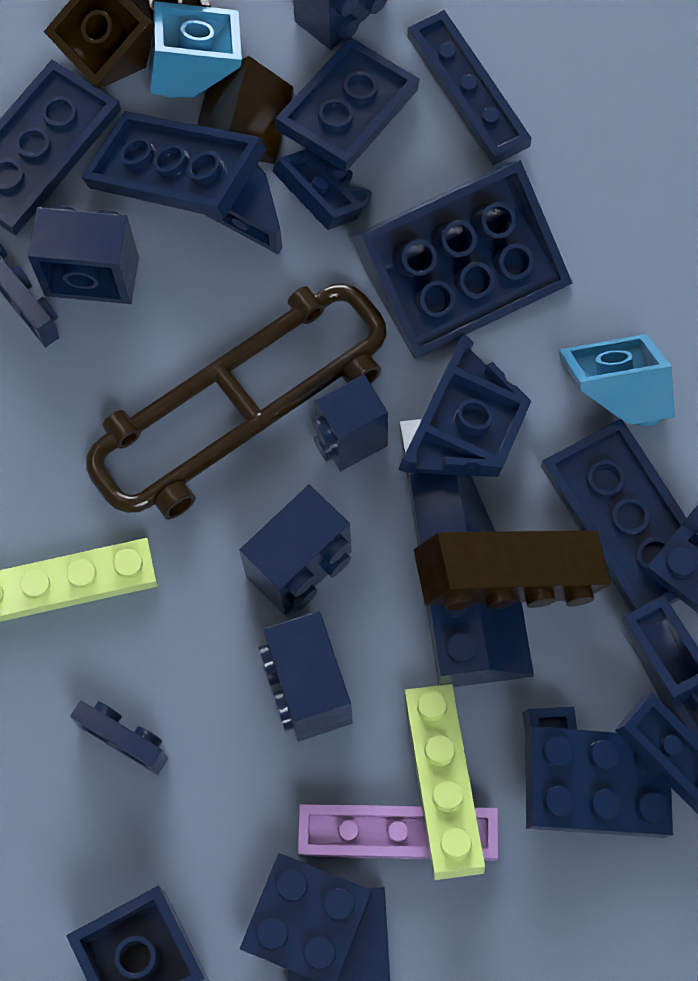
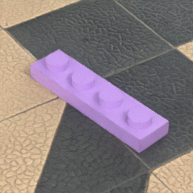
[298,804,498,861]

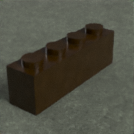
[413,531,611,611]

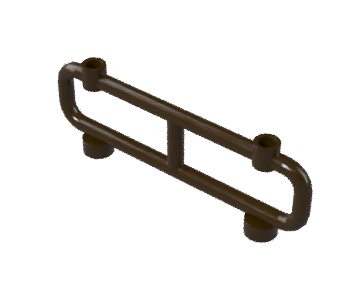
[86,283,387,520]

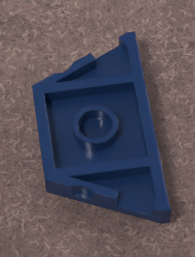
[398,334,531,477]

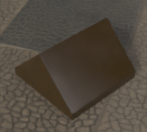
[43,0,155,89]
[197,56,294,164]

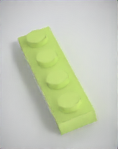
[0,538,158,622]
[404,684,485,880]

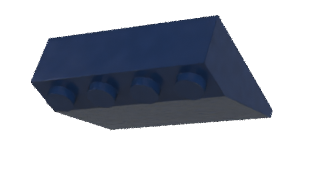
[350,160,573,359]

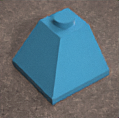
[150,1,242,98]
[559,334,675,426]

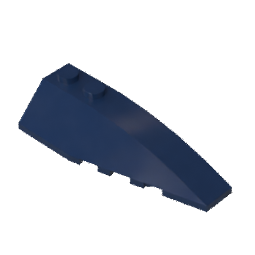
[399,419,534,687]

